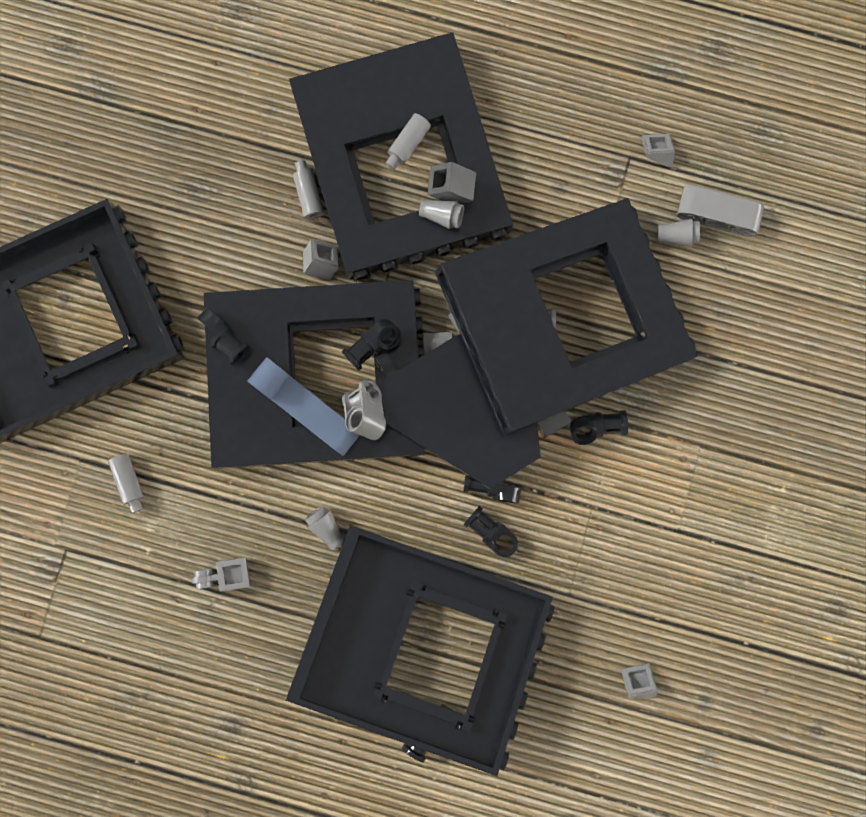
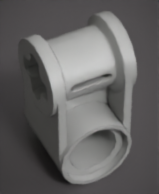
[342,379,386,440]

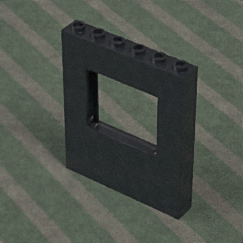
[289,32,513,281]
[435,198,698,436]
[0,199,185,443]
[204,280,425,469]
[285,525,555,776]

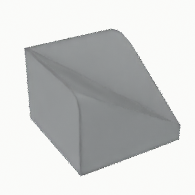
[303,239,339,280]

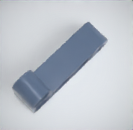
[248,357,360,456]

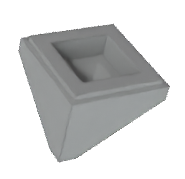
[642,134,675,167]
[621,663,658,699]

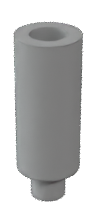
[385,113,431,170]
[293,160,324,220]
[108,453,144,513]

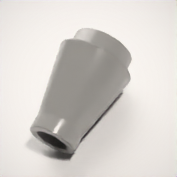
[419,199,464,230]
[658,218,700,247]
[305,505,345,550]

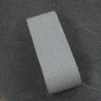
[677,186,764,237]

